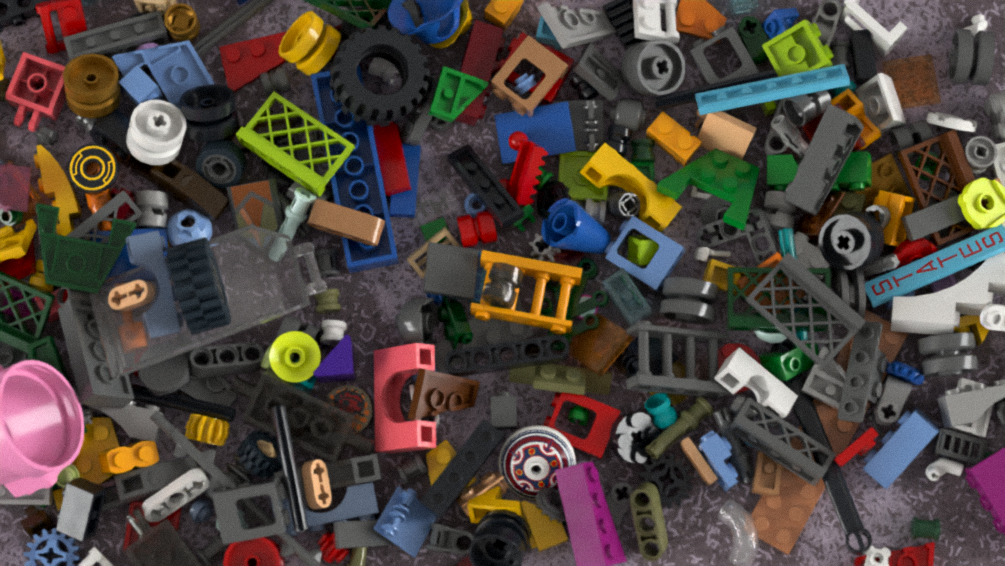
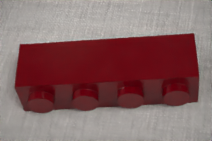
[455,20,505,126]

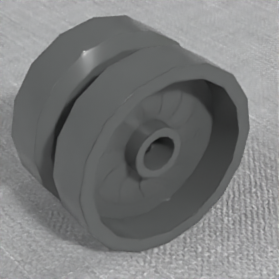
[949,28,995,86]
[621,40,686,96]
[659,277,719,325]
[917,333,979,377]

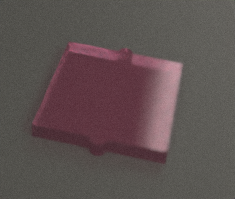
[0,163,31,212]

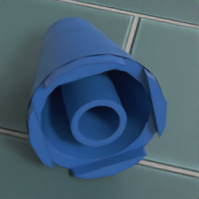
[541,198,611,254]

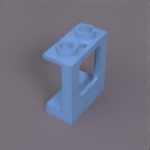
[605,215,686,293]

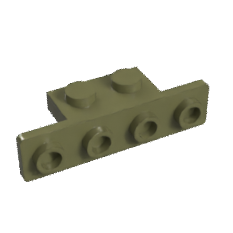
[509,364,612,395]

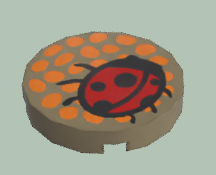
[322,385,373,436]

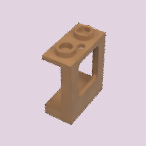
[491,35,568,117]

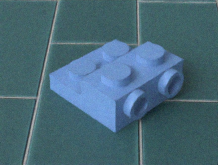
[697,430,738,492]

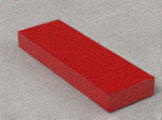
[372,121,411,196]

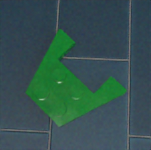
[657,148,760,230]

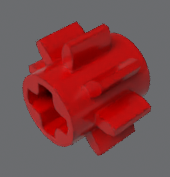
[317,531,350,563]

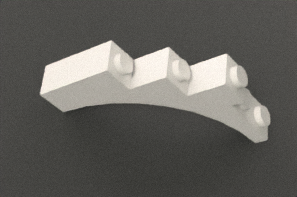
[891,220,1005,335]

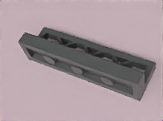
[63,10,169,61]
[67,190,143,244]
[727,397,836,486]

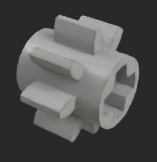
[529,233,561,262]

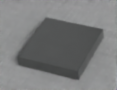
[423,242,479,300]

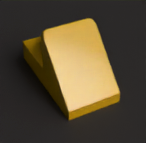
[953,315,989,346]
[467,486,522,524]

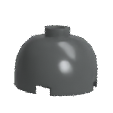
[395,297,439,345]

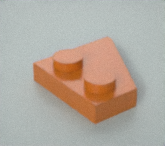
[676,0,726,43]

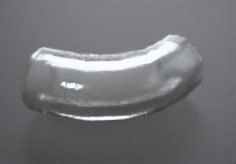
[718,499,759,566]

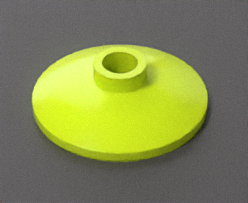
[269,331,321,383]

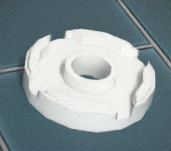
[926,112,978,132]

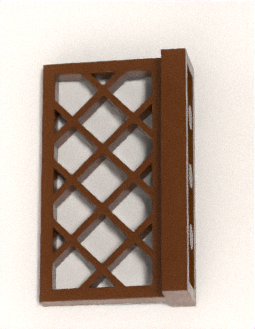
[897,129,987,246]

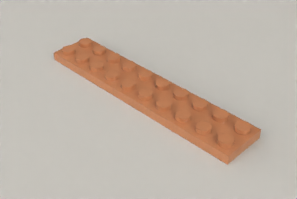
[743,309,908,555]

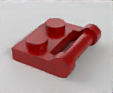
[35,0,88,54]

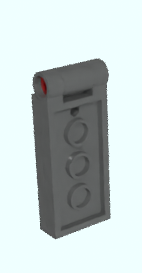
[57,287,134,408]

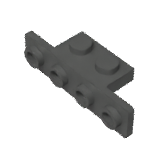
[837,321,887,423]

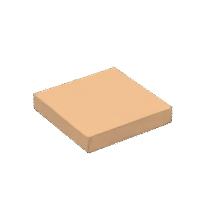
[697,111,757,160]

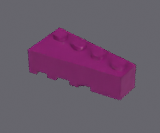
[555,462,627,566]

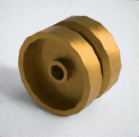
[63,53,122,118]

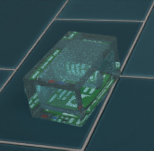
[602,268,652,327]

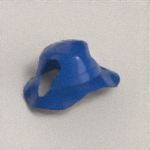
[387,0,464,44]

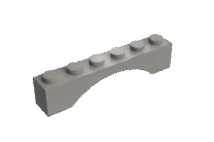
[937,379,1005,428]
[72,387,165,445]

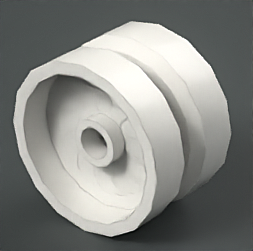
[126,100,187,165]

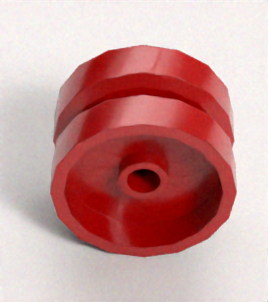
[223,536,285,566]

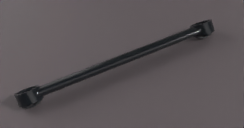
[770,340,872,556]

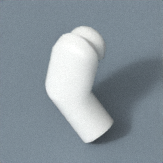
[963,14,988,38]
[925,458,963,481]

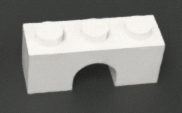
[714,348,798,427]

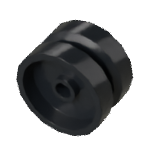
[179,85,239,142]
[818,211,885,270]

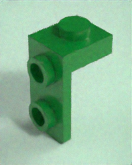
[759,339,819,381]

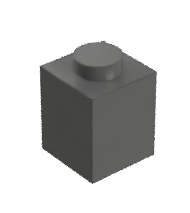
[490,392,517,430]

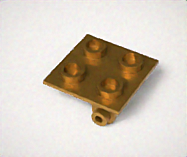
[850,153,910,212]

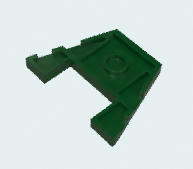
[36,203,137,294]

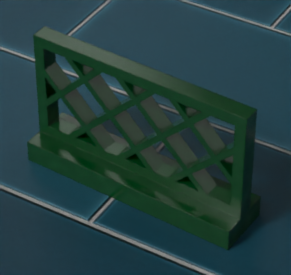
[304,0,392,30]
[727,267,833,332]
[0,271,55,353]

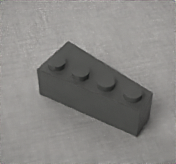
[785,103,864,216]

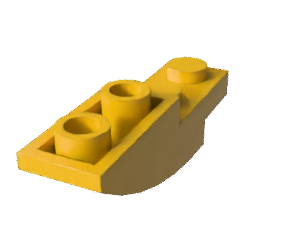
[34,145,82,236]

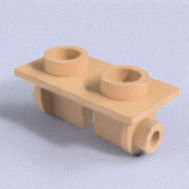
[456,470,509,517]

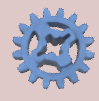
[24,528,82,566]

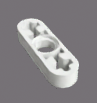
[142,468,209,522]

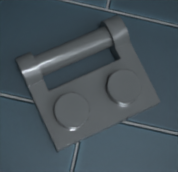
[573,42,624,101]

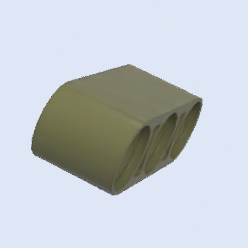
[630,482,668,561]

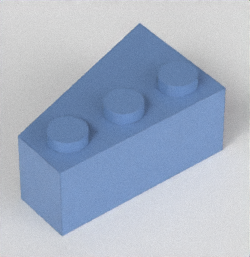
[863,407,939,490]

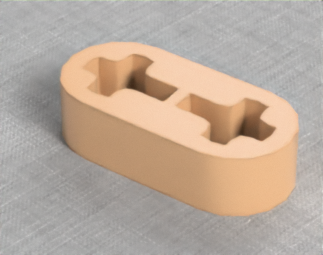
[108,280,155,311]
[302,459,332,510]

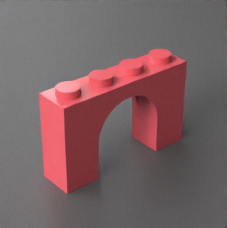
[374,343,436,454]

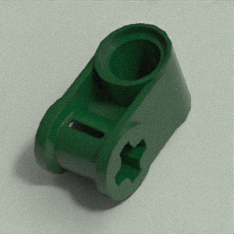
[737,16,769,65]

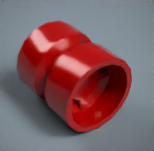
[456,210,498,248]

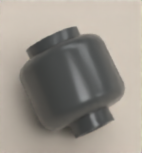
[610,98,647,133]

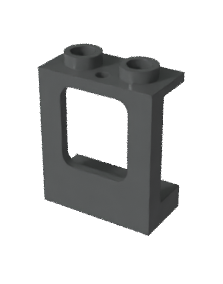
[686,26,760,85]
[212,477,291,545]

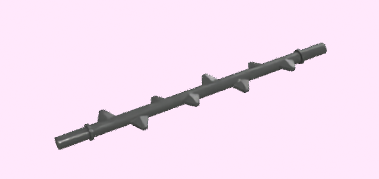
[150,411,322,566]

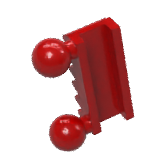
[498,131,548,206]

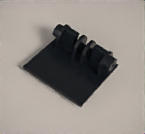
[609,337,679,379]

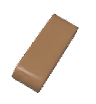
[307,199,385,246]

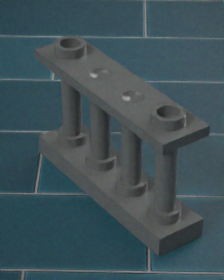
[626,321,731,399]

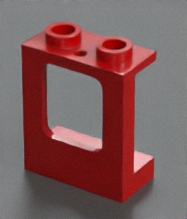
[496,32,574,105]
[543,392,621,461]

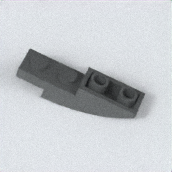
[100,457,199,512]

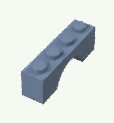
[125,231,183,339]
[271,482,380,537]

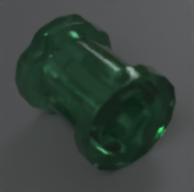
[911,516,941,541]

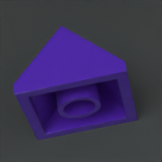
[313,334,356,383]

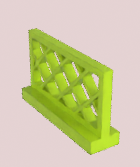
[236,92,355,197]

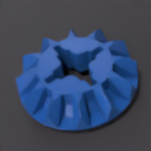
[886,361,925,385]

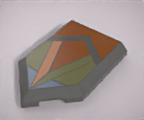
[227,178,284,257]

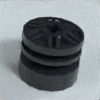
[468,510,531,566]

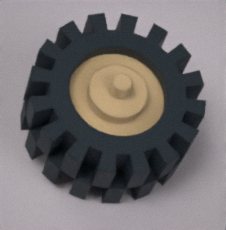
[237,430,282,479]

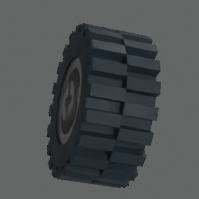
[167,237,231,335]

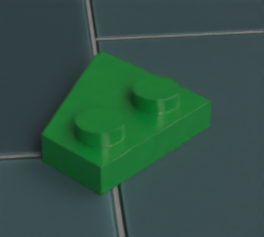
[428,66,489,123]

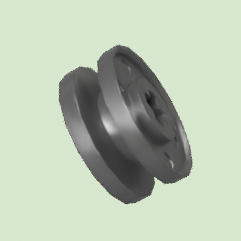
[834,267,866,319]

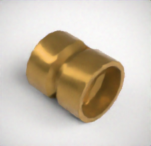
[164,3,201,42]

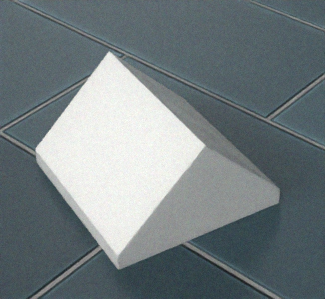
[856,73,906,133]

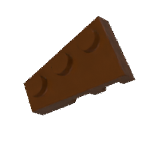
[408,368,480,420]

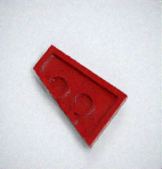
[219,31,287,93]

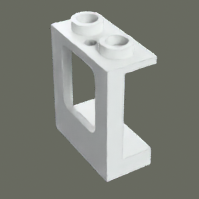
[839,0,907,59]

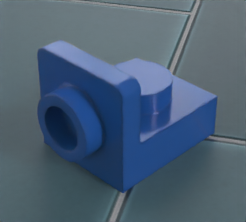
[761,8,800,40]

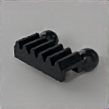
[603,0,666,51]

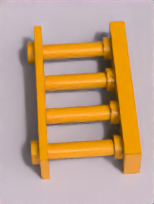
[470,250,583,335]

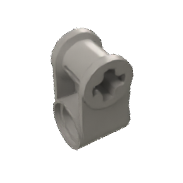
[874,375,912,426]

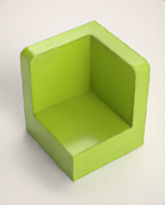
[627,235,659,265]

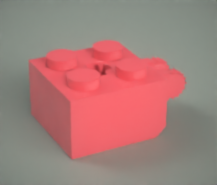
[5,52,66,132]

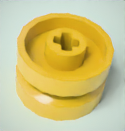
[278,11,341,76]

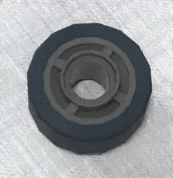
[196,139,246,189]

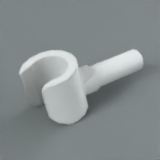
[694,247,731,262]

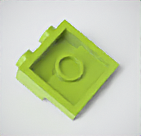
[762,19,834,77]

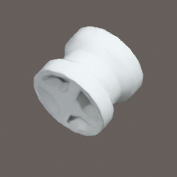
[320,320,347,346]

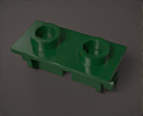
[438,296,473,350]

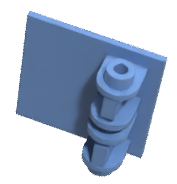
[373,486,437,557]

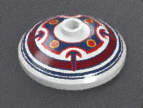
[499,425,576,500]

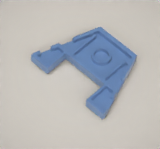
[112,40,215,110]

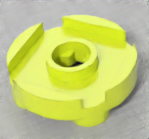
[958,178,1005,230]

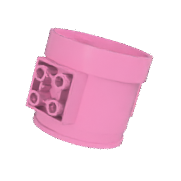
[0,360,84,498]

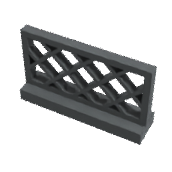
[745,252,866,369]

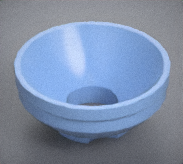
[167,209,213,246]

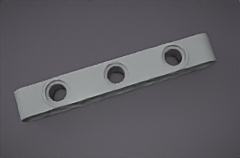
[764,0,842,155]

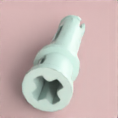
[268,187,316,261]

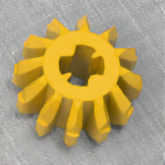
[185,414,230,446]

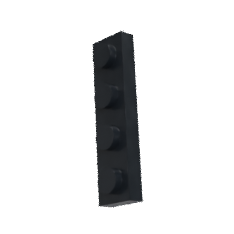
[447,144,524,229]

